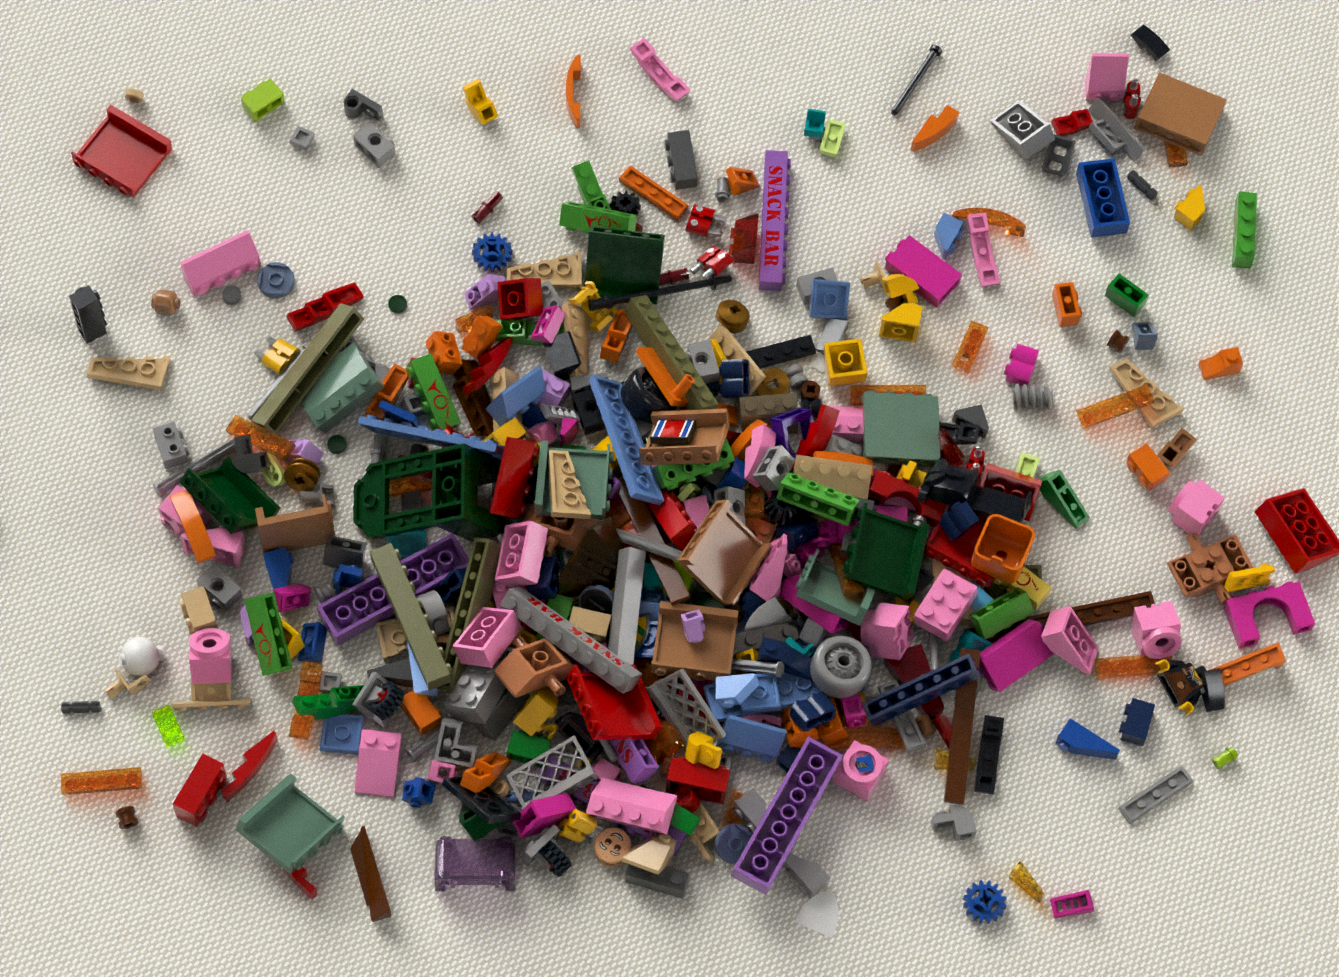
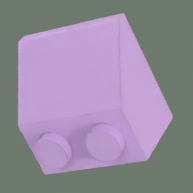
[531,369,570,412]

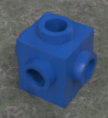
[402,777,435,808]

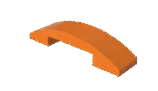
[566,55,581,128]
[170,490,216,563]

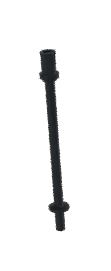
[588,274,732,311]

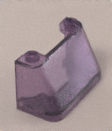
[434,836,516,891]

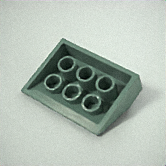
[301,343,385,433]

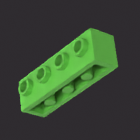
[653,439,735,491]
[776,472,860,526]

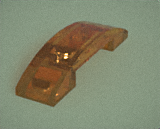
[952,208,1026,237]
[289,661,323,740]
[827,727,906,751]

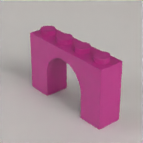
[1223,581,1315,649]

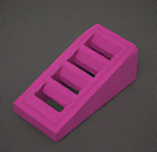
[1050,889,1095,919]

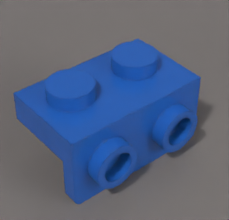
[332,564,364,595]

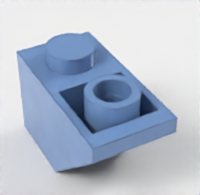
[934,213,965,259]

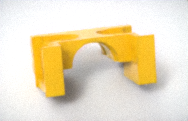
[567,281,617,332]

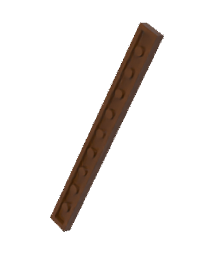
[964,591,1155,644]

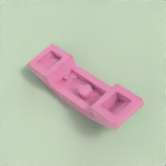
[630,38,691,102]
[967,212,1000,287]

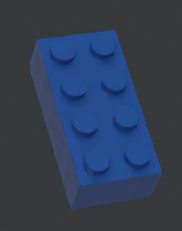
[1076,158,1130,238]

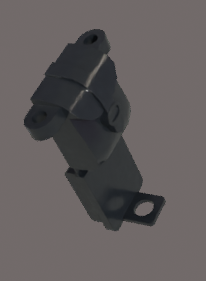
[917,457,1032,523]

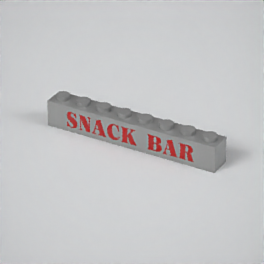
[500,586,642,693]

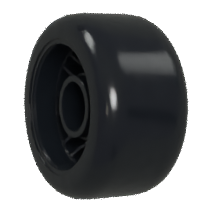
[620,367,677,424]

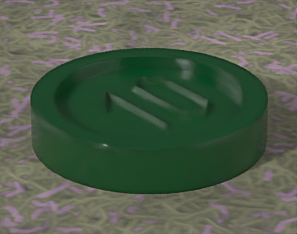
[388,295,407,313]
[327,435,347,454]

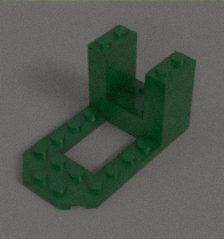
[353,443,504,542]

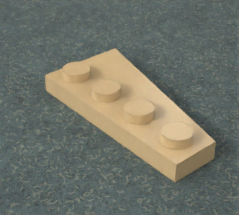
[507,251,582,288]
[562,303,589,378]
[709,325,766,400]
[87,356,171,391]
[1110,358,1184,429]
[548,450,591,519]
[793,455,873,500]
[376,607,454,661]

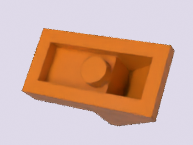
[725,167,760,196]

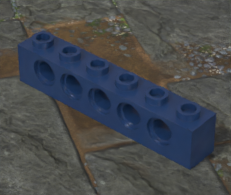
[862,653,982,726]

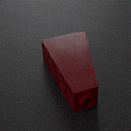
[883,644,944,719]

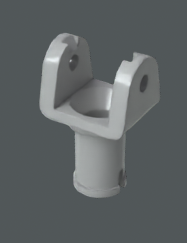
[299,484,336,509]

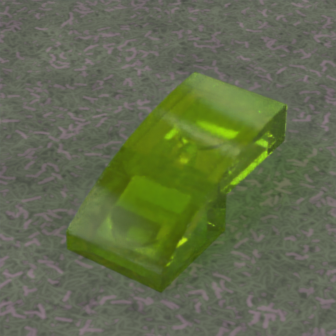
[151,704,185,747]

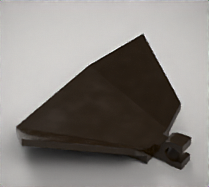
[558,515,624,597]

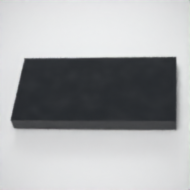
[442,776,521,824]

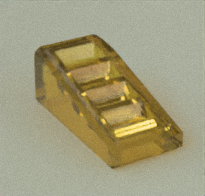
[934,749,976,771]
[1009,861,1045,903]

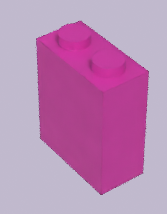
[512,792,576,838]

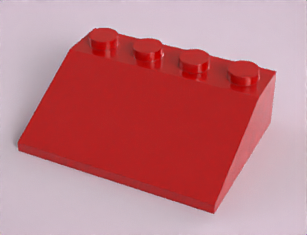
[490,436,539,518]
[1254,488,1339,574]

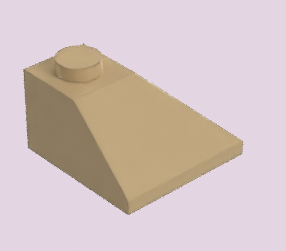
[621,834,677,875]

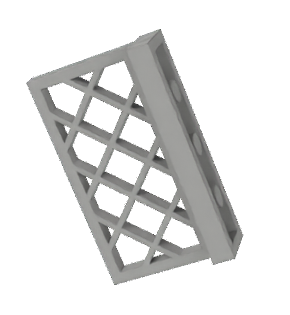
[646,669,726,749]
[506,735,599,809]

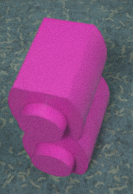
[1004,344,1039,387]

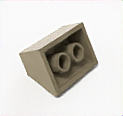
[738,393,798,434]

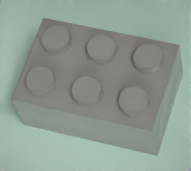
[444,662,506,724]

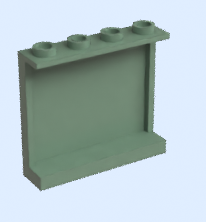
[860,390,940,467]
[535,440,614,519]
[795,549,876,626]
[236,773,345,874]

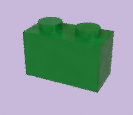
[1105,273,1149,317]
[506,730,551,768]

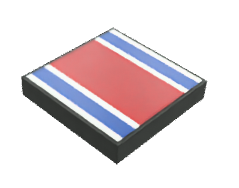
[650,420,696,444]

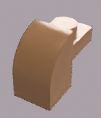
[1157,428,1197,469]

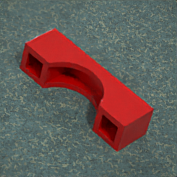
[868,470,947,528]

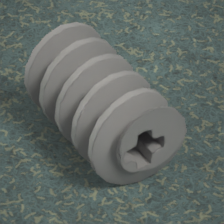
[1013,384,1053,410]

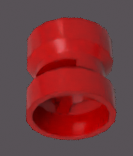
[675,787,700,813]

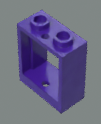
[770,408,814,459]

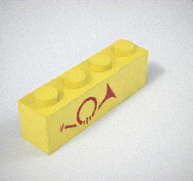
[994,567,1051,611]

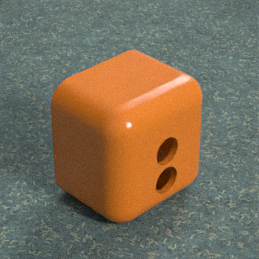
[971,514,1035,584]

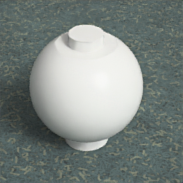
[118,637,164,676]

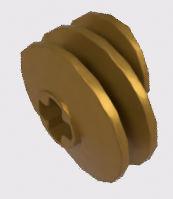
[716,300,750,333]
[755,368,790,396]
[284,458,321,492]

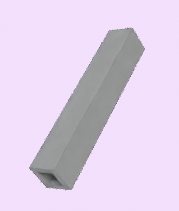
[608,547,646,665]

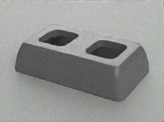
[1042,134,1076,177]

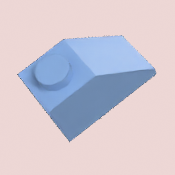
[716,673,759,708]

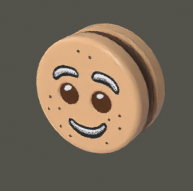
[594,827,631,867]

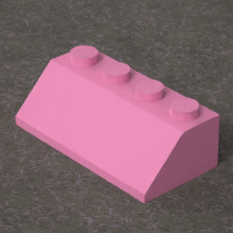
[180,230,261,297]
[830,406,864,444]
[586,778,678,835]

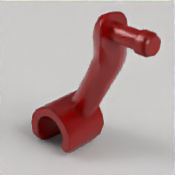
[438,422,474,439]

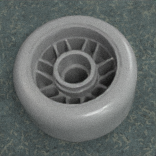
[810,636,872,698]

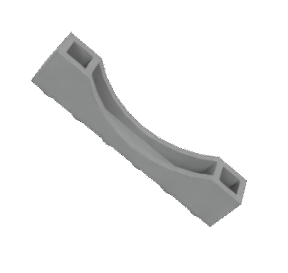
[733,788,831,898]

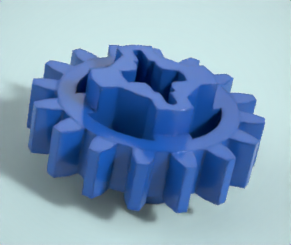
[472,232,513,272]
[963,880,1007,924]

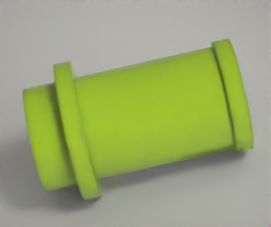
[1212,747,1238,769]

